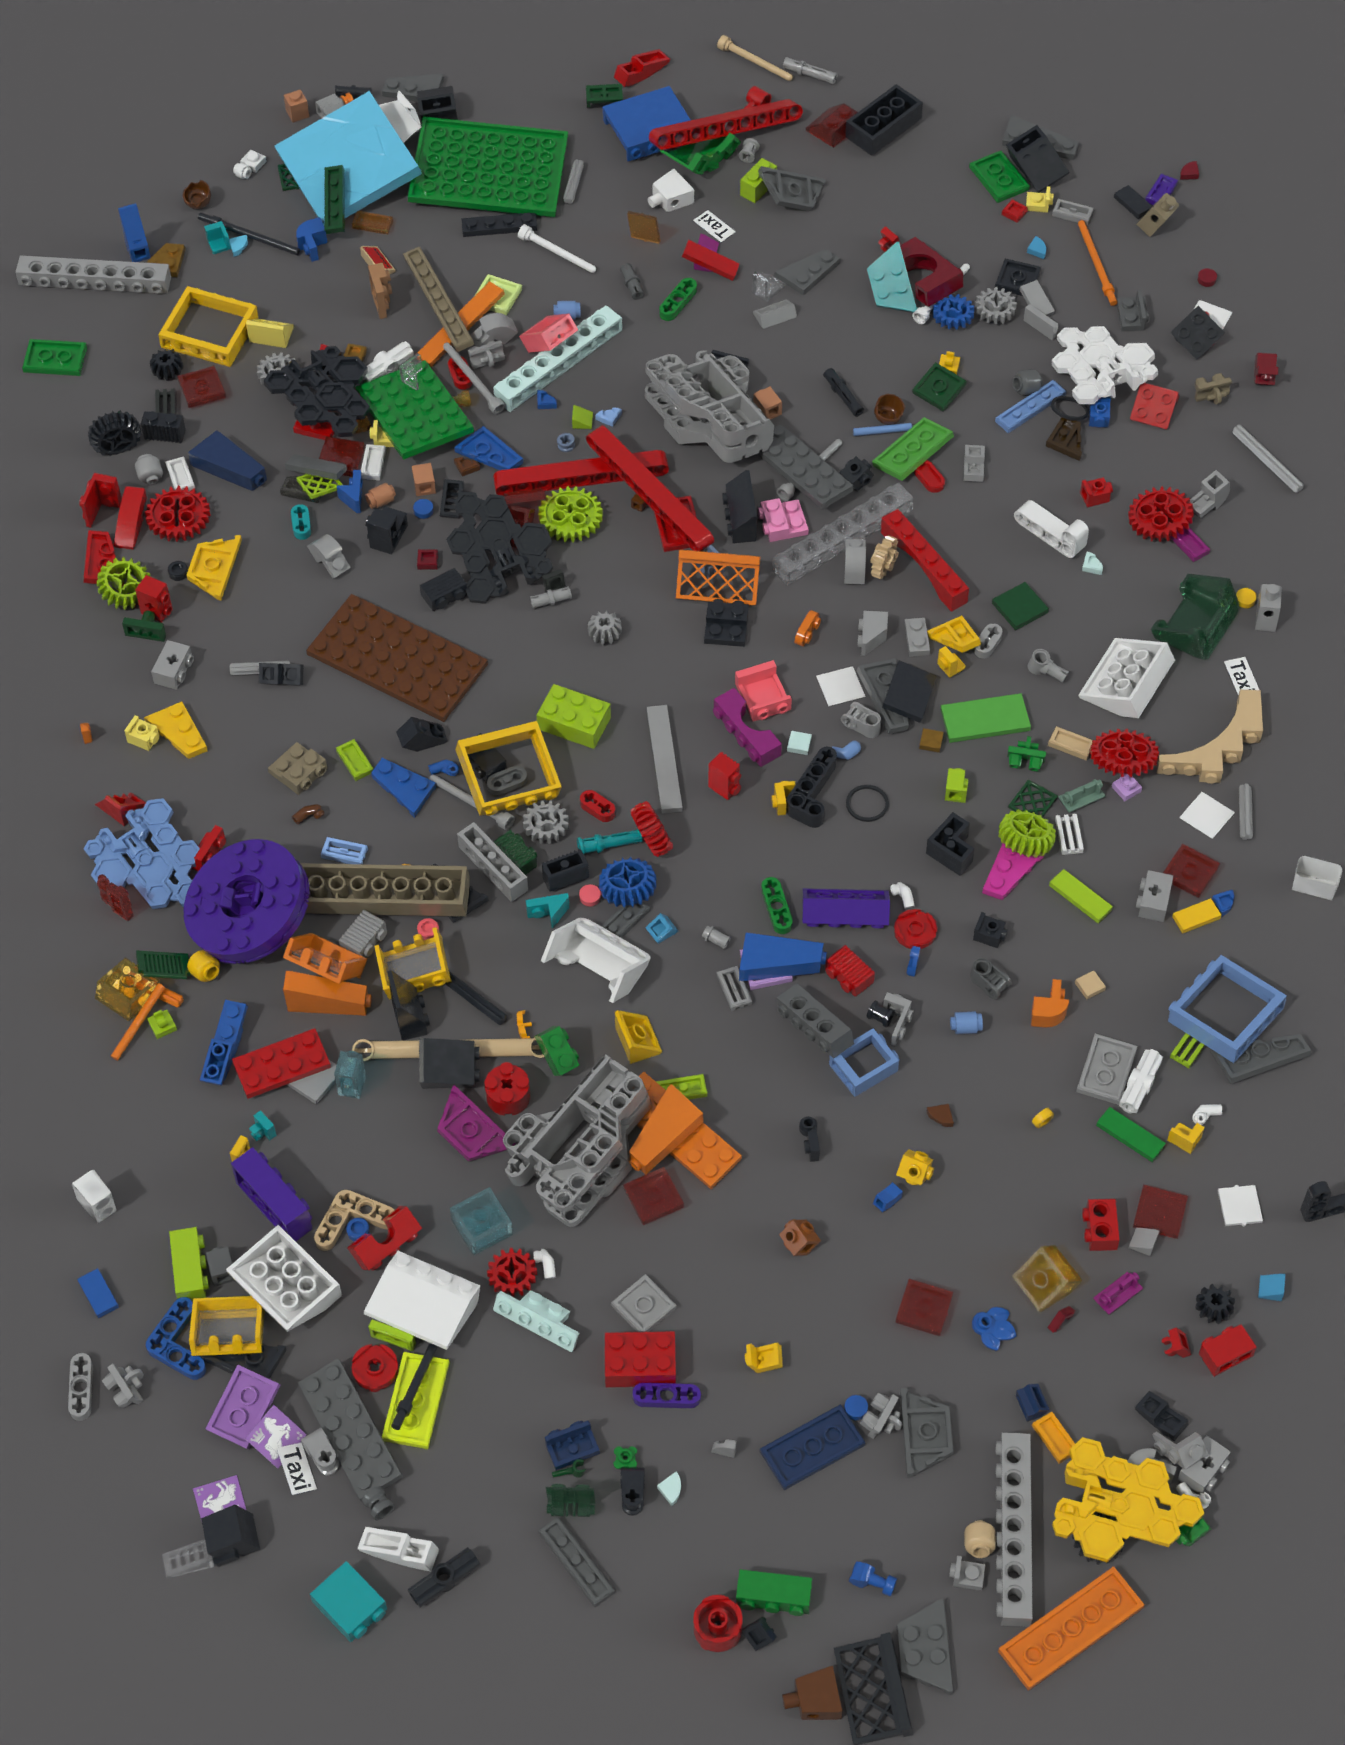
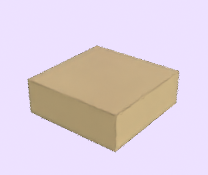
[1075,971,1106,1000]

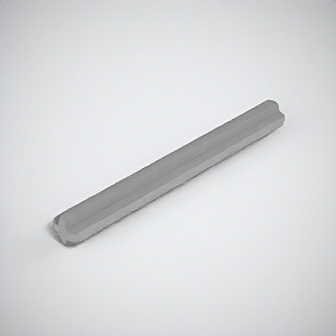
[1233,424,1304,493]

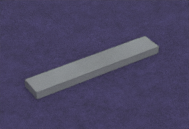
[646,705,683,814]

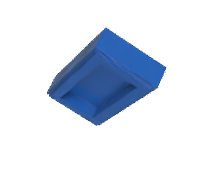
[77,1268,119,1318]

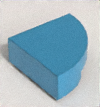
[1027,236,1046,259]

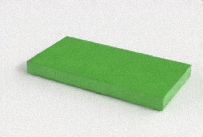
[872,417,954,481]
[941,693,1031,743]

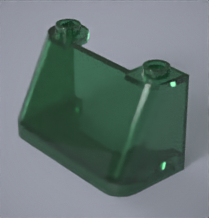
[1151,574,1239,660]

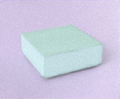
[787,731,812,755]

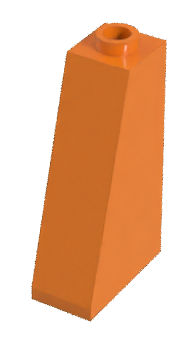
[283,971,372,1016]
[629,1084,704,1175]

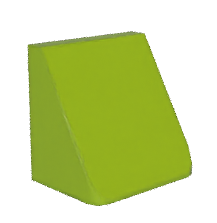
[572,405,593,429]

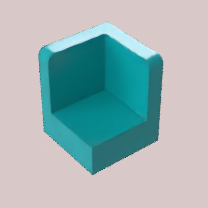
[204,221,231,254]

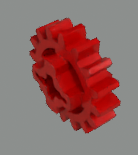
[487,1248,537,1298]

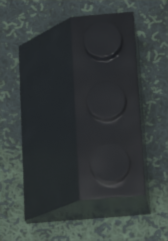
[722,470,757,544]

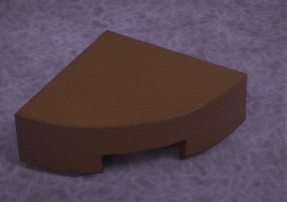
[454,457,480,477]
[926,1104,954,1127]

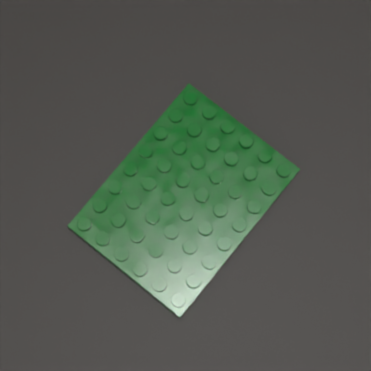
[408,117,568,217]

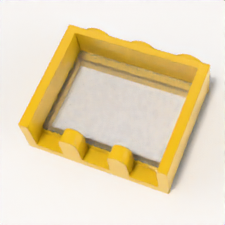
[374,927,451,1000]
[189,1296,265,1356]

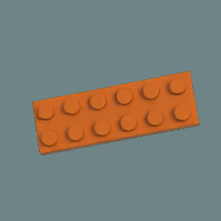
[637,1072,742,1189]
[998,1566,1145,1691]

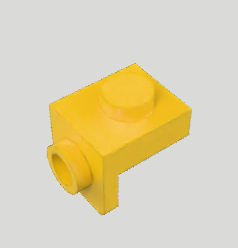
[937,646,966,678]
[771,781,796,816]
[745,1342,783,1373]

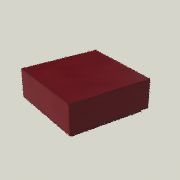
[417,549,438,570]

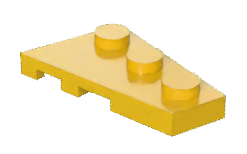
[144,702,208,759]

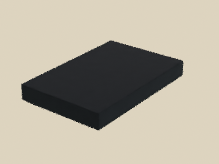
[882,660,937,723]

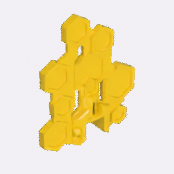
[1052,1437,1204,1562]

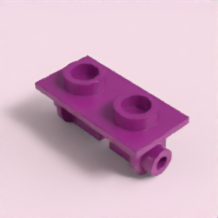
[1093,1271,1143,1315]

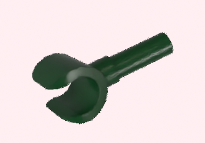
[552,1459,586,1478]

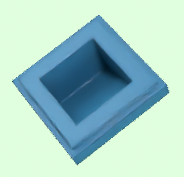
[645,913,678,944]
[1258,1274,1285,1301]

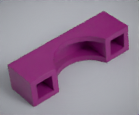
[713,688,782,767]

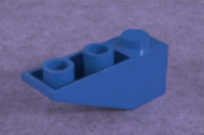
[118,203,151,262]

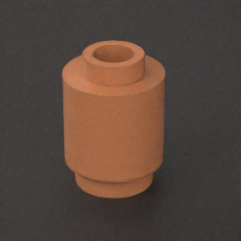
[365,483,396,509]

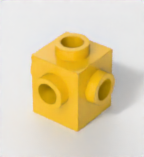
[896,1149,934,1185]

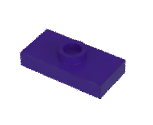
[1145,174,1178,205]

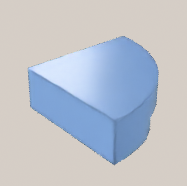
[596,407,622,427]

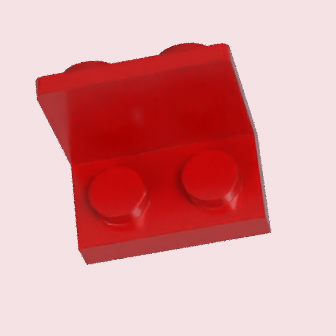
[1130,383,1179,430]
[79,473,122,528]

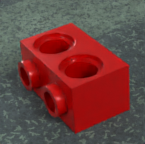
[1082,1199,1120,1251]

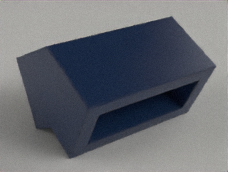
[1016,1384,1050,1422]

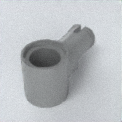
[1027,649,1069,683]

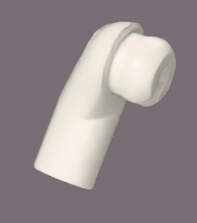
[890,882,915,909]
[1192,1104,1222,1125]
[533,1249,556,1279]
[1176,1482,1211,1509]

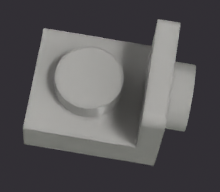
[949,1555,985,1591]

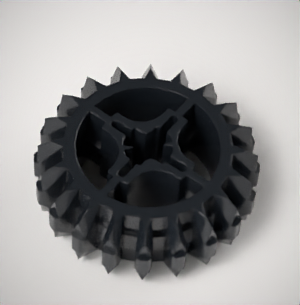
[88,410,142,456]

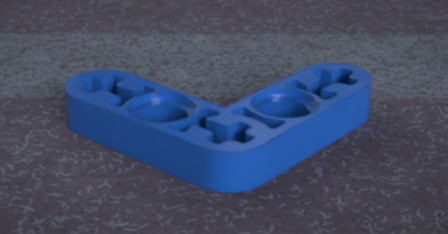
[146,1297,206,1380]

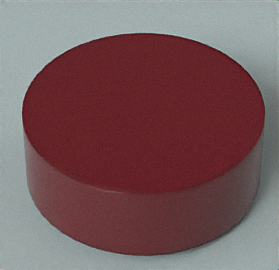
[1197,268,1217,287]

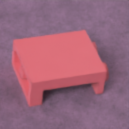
[735,660,792,721]

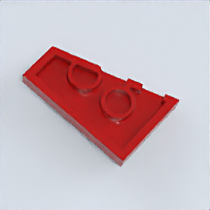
[84,530,124,586]

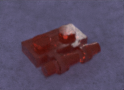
[97,874,134,921]

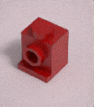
[1080,477,1113,508]

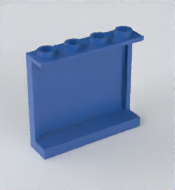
[602,86,695,161]

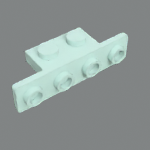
[493,1290,579,1352]

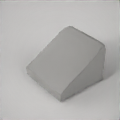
[1129,1227,1159,1256]

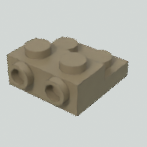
[268,742,327,795]

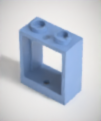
[829,1028,900,1097]

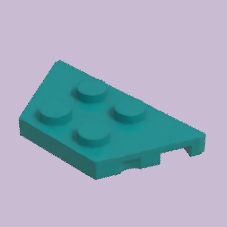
[867,241,917,313]

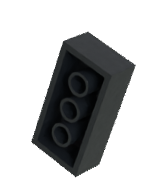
[845,84,923,156]

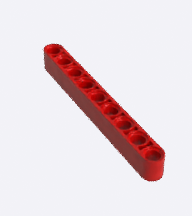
[649,99,803,150]
[586,425,715,551]
[493,450,669,497]

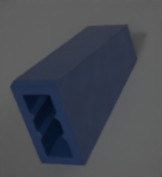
[188,430,267,491]

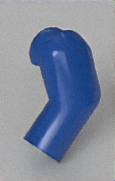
[428,759,459,776]

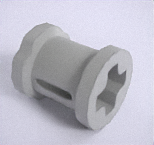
[739,138,760,163]

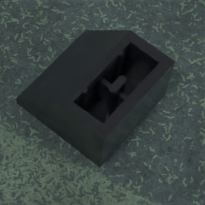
[417,86,458,123]

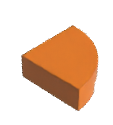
[80,723,93,744]

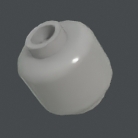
[134,454,163,485]

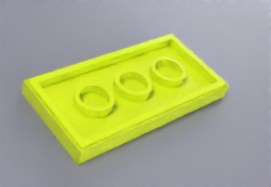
[382,1352,449,1449]

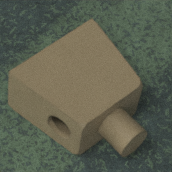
[1136,193,1179,237]

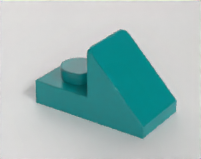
[526,893,569,928]

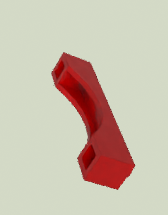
[881,509,969,612]

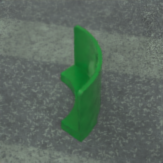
[660,126,741,174]

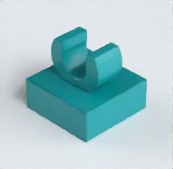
[249,1110,277,1141]

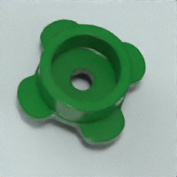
[614,1446,637,1469]

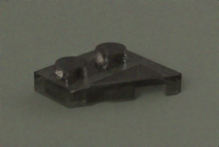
[280,476,330,503]

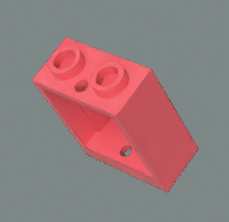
[519,314,578,353]

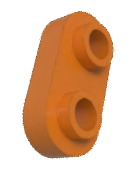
[794,610,821,646]

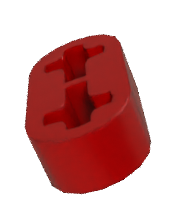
[580,790,615,822]

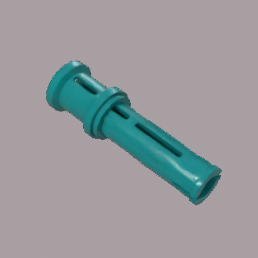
[577,829,642,854]

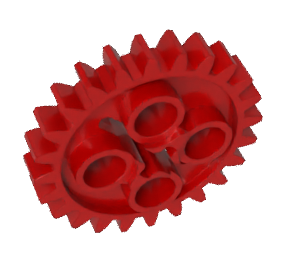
[145,486,211,542]
[1128,486,1194,542]
[1090,729,1159,777]

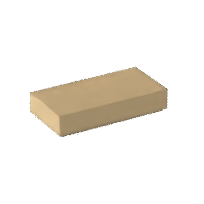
[1048,726,1093,761]

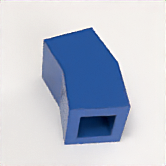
[873,1182,903,1213]

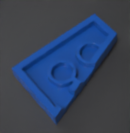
[454,426,523,470]
[371,758,436,818]

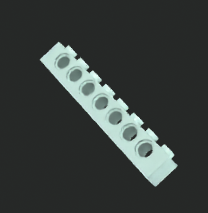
[493,305,622,412]

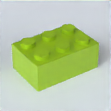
[536,684,611,749]

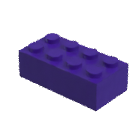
[231,1147,313,1242]

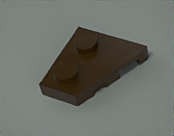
[1046,417,1082,461]

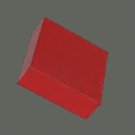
[1002,199,1028,223]

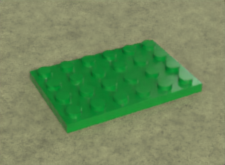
[355,360,474,460]

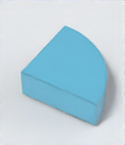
[229,235,248,257]

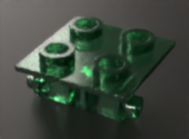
[546,1484,596,1517]

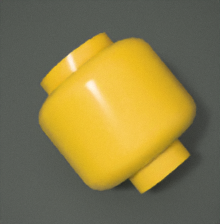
[187,950,220,982]

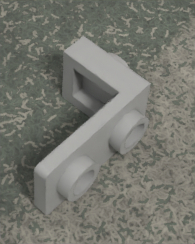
[883,992,914,1046]
[1152,1431,1208,1469]

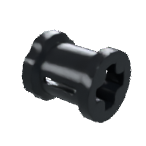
[866,1000,895,1027]

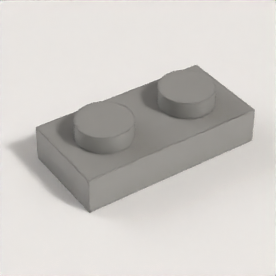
[904,618,930,657]

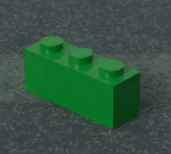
[736,1569,812,1616]

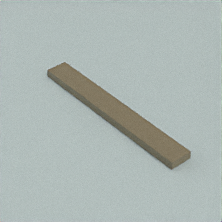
[403,246,474,352]

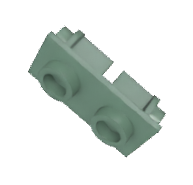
[1058,779,1105,813]

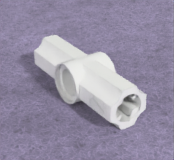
[362,341,414,383]
[1119,1049,1163,1114]

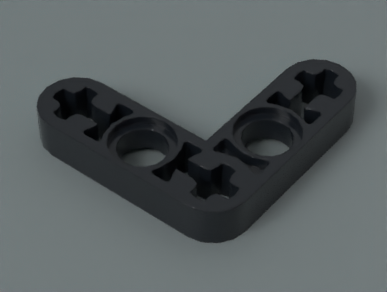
[1300,1181,1345,1222]

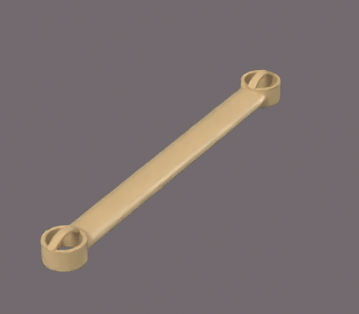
[352,1037,544,1061]

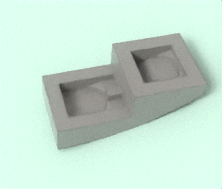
[964,445,985,482]

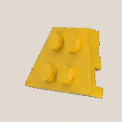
[187,535,242,601]

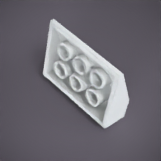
[1078,638,1175,718]
[226,1225,342,1332]
[364,1251,480,1350]

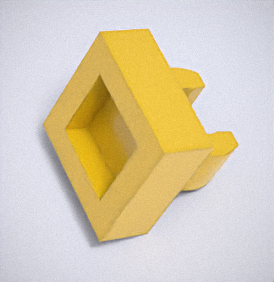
[939,351,960,375]

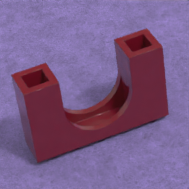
[900,237,964,307]

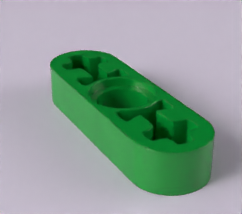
[659,278,697,321]
[761,877,793,934]

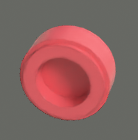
[579,884,601,907]
[417,918,439,940]

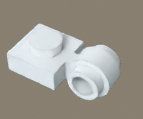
[233,150,266,179]

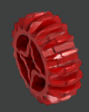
[630,801,673,857]

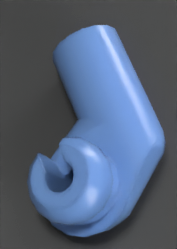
[832,741,861,760]

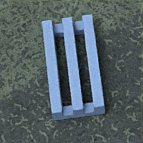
[321,837,368,864]

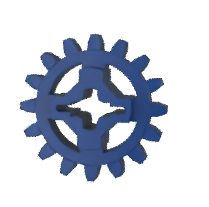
[933,294,974,330]

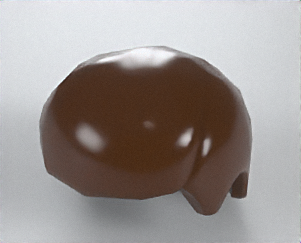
[182,180,211,209]
[874,393,905,425]

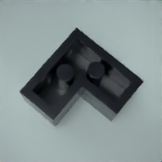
[365,506,408,555]
[926,812,975,876]

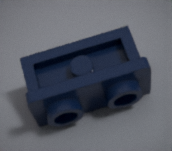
[545,1420,600,1471]

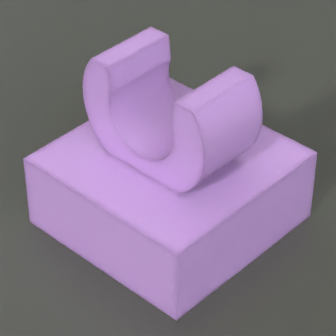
[1112,774,1142,802]

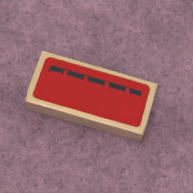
[360,246,396,274]

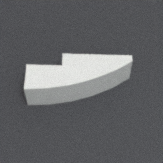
[357,1527,439,1572]

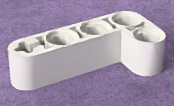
[1014,500,1089,558]

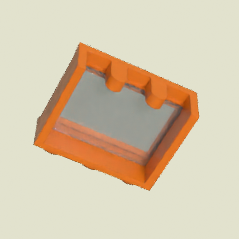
[283,933,368,984]

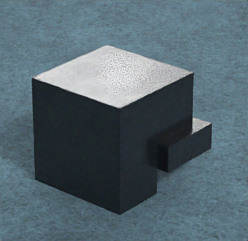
[201,1504,260,1567]

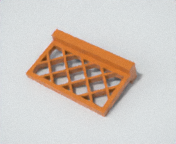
[676,550,761,605]

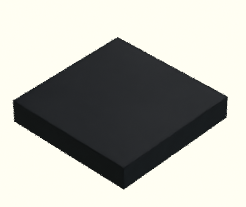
[995,258,1041,296]

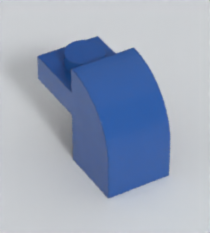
[296,217,327,262]

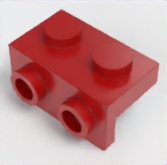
[192,825,226,871]

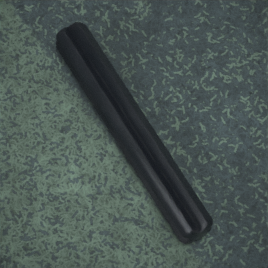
[445,971,507,1025]

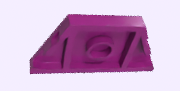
[437,1085,516,1161]

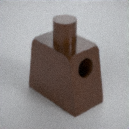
[782,1666,842,1720]

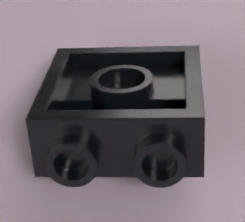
[704,599,749,647]

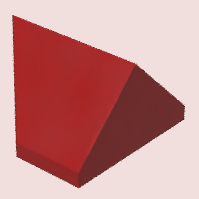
[94,793,146,826]

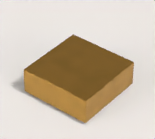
[343,343,367,362]
[919,728,944,753]

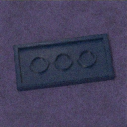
[760,1404,866,1490]

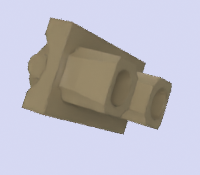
[1195,373,1232,405]

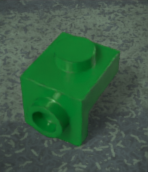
[1176,1517,1212,1547]

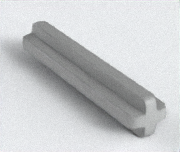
[563,159,584,204]
[230,661,290,675]
[1239,783,1253,840]

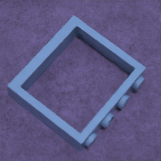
[1168,955,1287,1063]

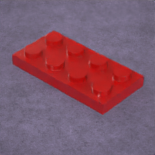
[232,1028,331,1099]

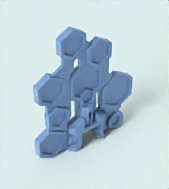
[84,798,200,909]

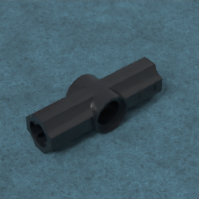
[408,1547,480,1608]

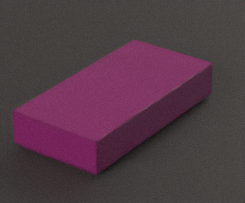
[1170,528,1210,562]

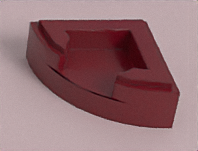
[1180,161,1199,180]
[1047,1306,1075,1333]

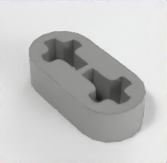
[974,624,1003,659]

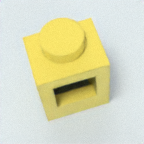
[124,715,160,751]

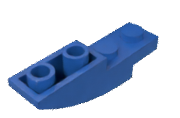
[200,1000,248,1086]

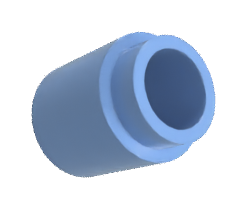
[553,301,580,320]
[950,1011,983,1034]

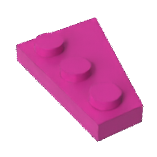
[982,843,1044,900]

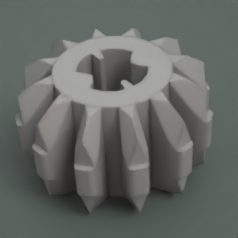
[588,610,622,645]

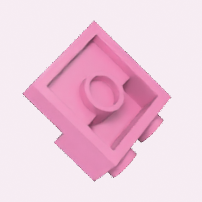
[757,498,809,542]

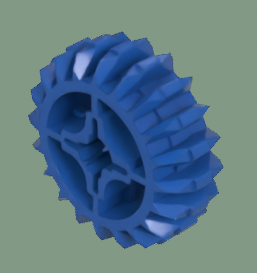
[599,857,657,908]

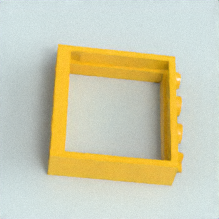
[158,286,259,367]
[455,721,562,816]

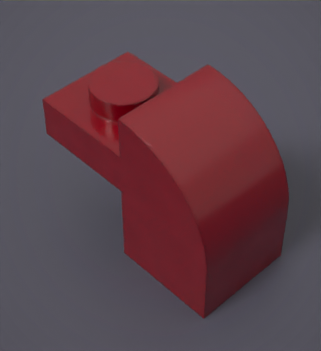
[1254,353,1278,385]

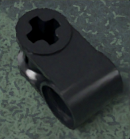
[621,1467,645,1516]

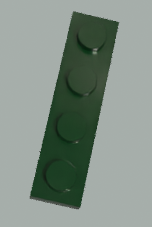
[324,165,345,234]

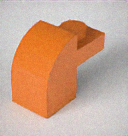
[1031,979,1069,1028]

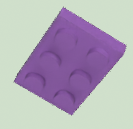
[206,1365,281,1450]

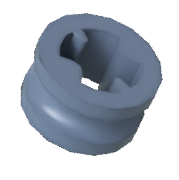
[557,433,575,452]

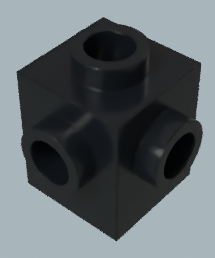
[839,456,874,492]

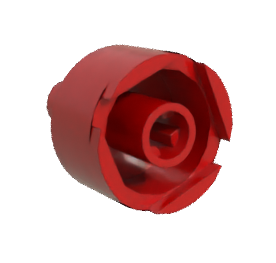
[484,1062,530,1116]
[693,1595,743,1652]

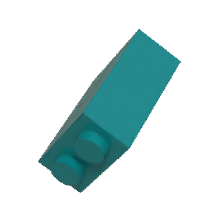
[310,1561,387,1642]

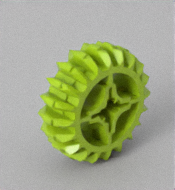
[96,556,151,610]
[998,809,1056,858]

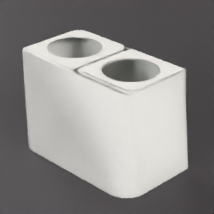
[1292,856,1342,900]
[72,1170,116,1223]

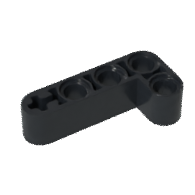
[787,746,837,828]

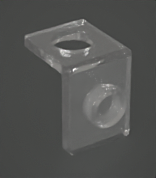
[399,353,423,390]

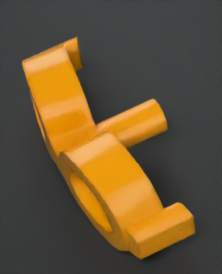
[517,1010,532,1038]

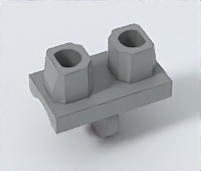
[468,340,505,369]
[102,1363,144,1408]
[860,1392,903,1439]

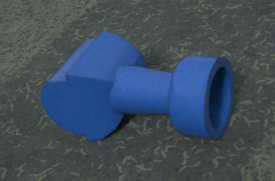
[849,1562,897,1597]

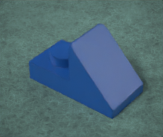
[337,470,363,513]

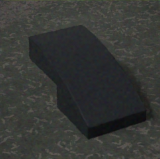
[259,663,304,685]
[1135,1391,1189,1441]

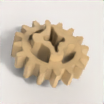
[870,535,899,579]

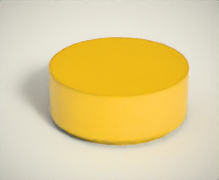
[1235,588,1256,608]
[1032,1108,1054,1128]

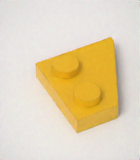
[927,616,981,653]

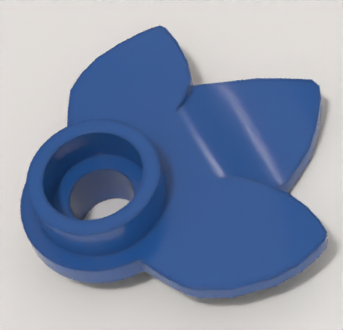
[972,1307,1016,1351]

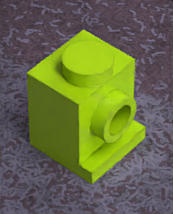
[945,768,968,803]

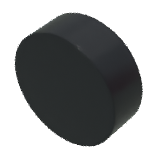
[168,561,188,581]

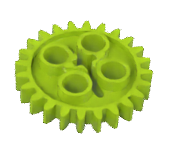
[538,486,603,543]

